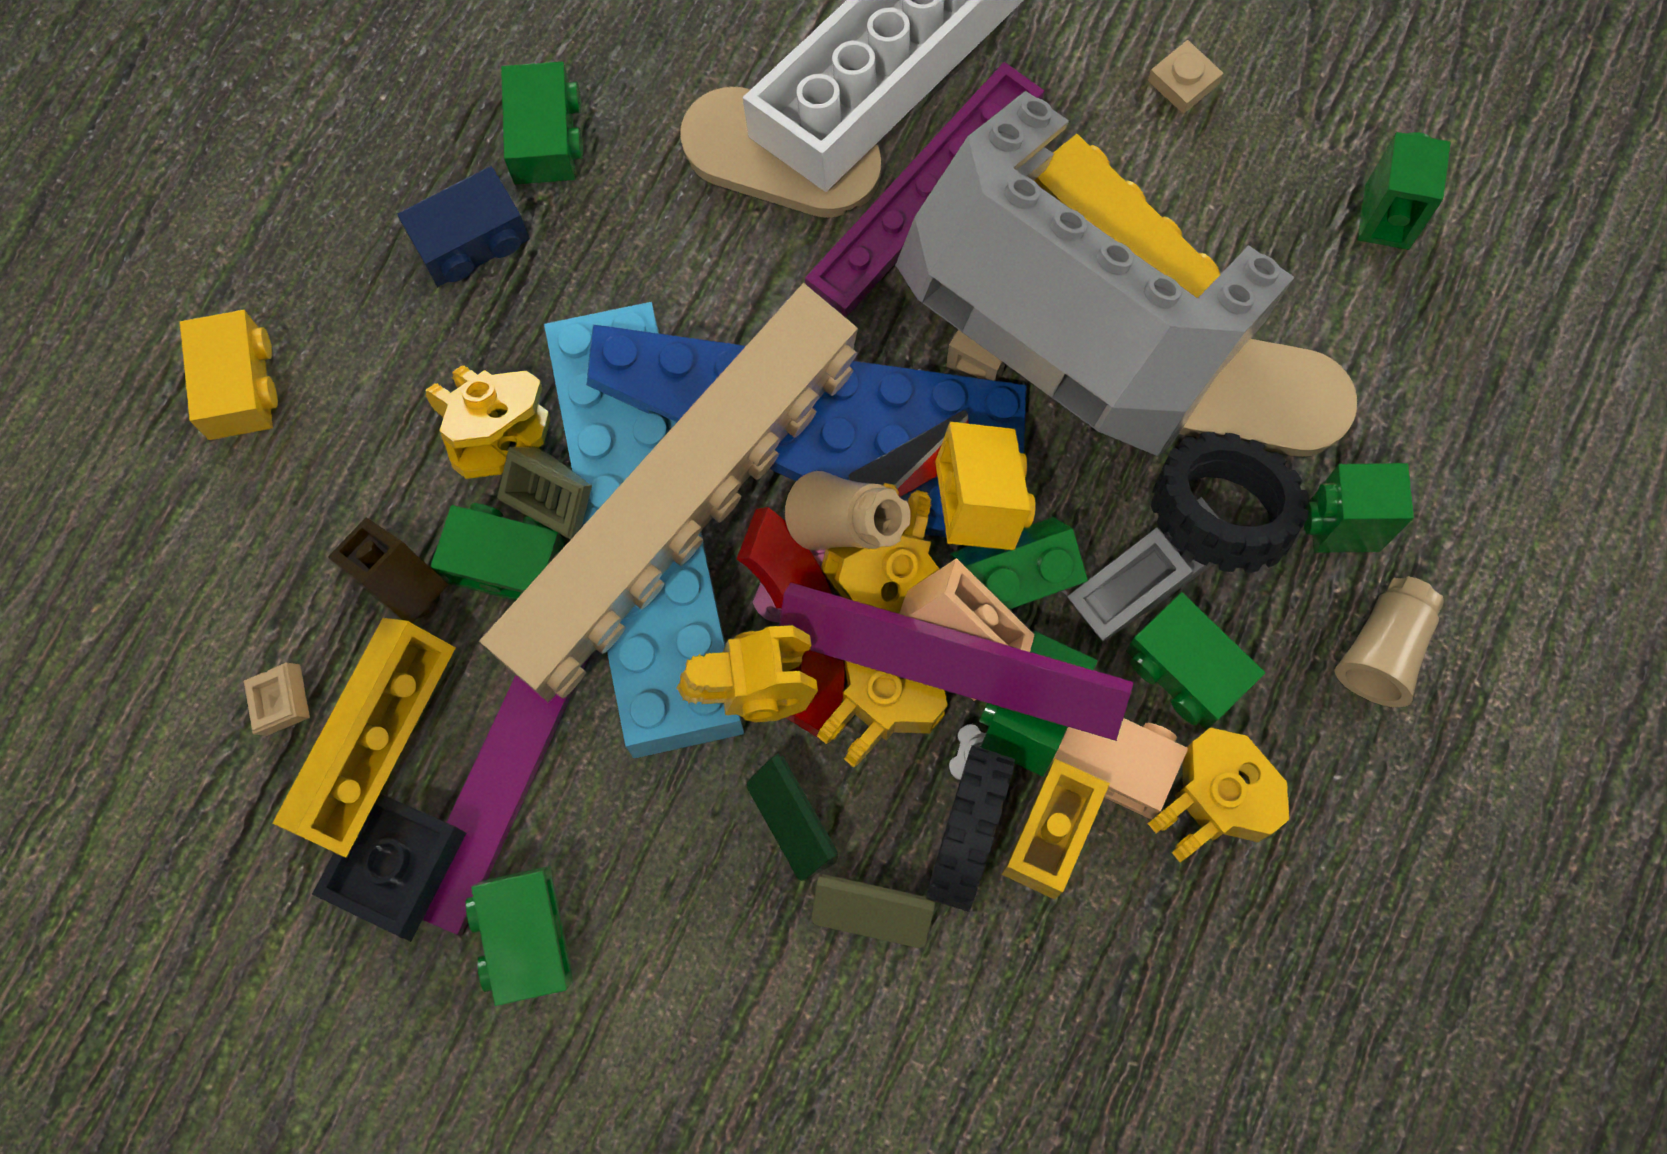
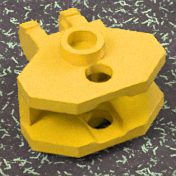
[425,366,551,479]
[821,483,939,614]
[676,625,818,722]
[817,661,948,767]
[1147,728,1289,863]

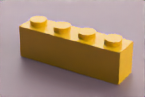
[1034,134,1220,298]
[272,618,456,858]

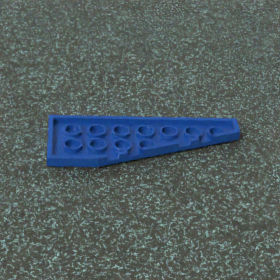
[586,324,1026,537]

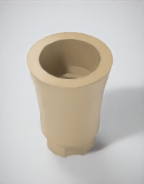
[785,471,911,550]
[1335,576,1444,707]

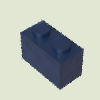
[397,165,530,287]

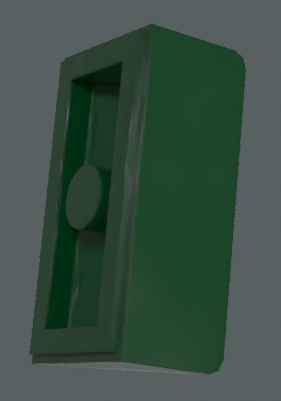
[747,754,838,881]

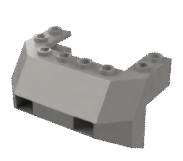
[896,91,1294,456]

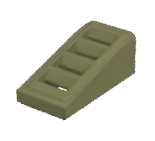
[497,447,592,539]

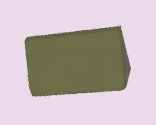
[812,874,936,948]

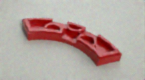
[736,507,845,740]

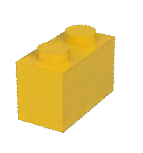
[180,310,278,440]
[935,422,1035,550]
[1001,758,1110,900]

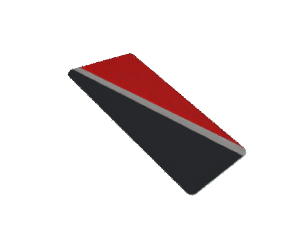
[849,411,969,497]

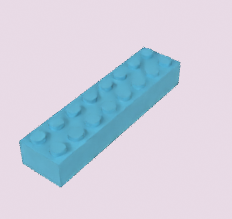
[544,302,744,758]

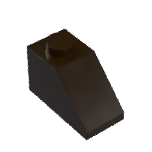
[328,517,449,623]

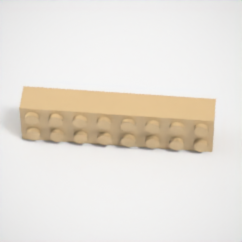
[479,283,858,703]

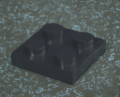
[312,794,467,942]

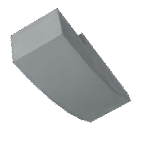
[1067,497,1219,642]

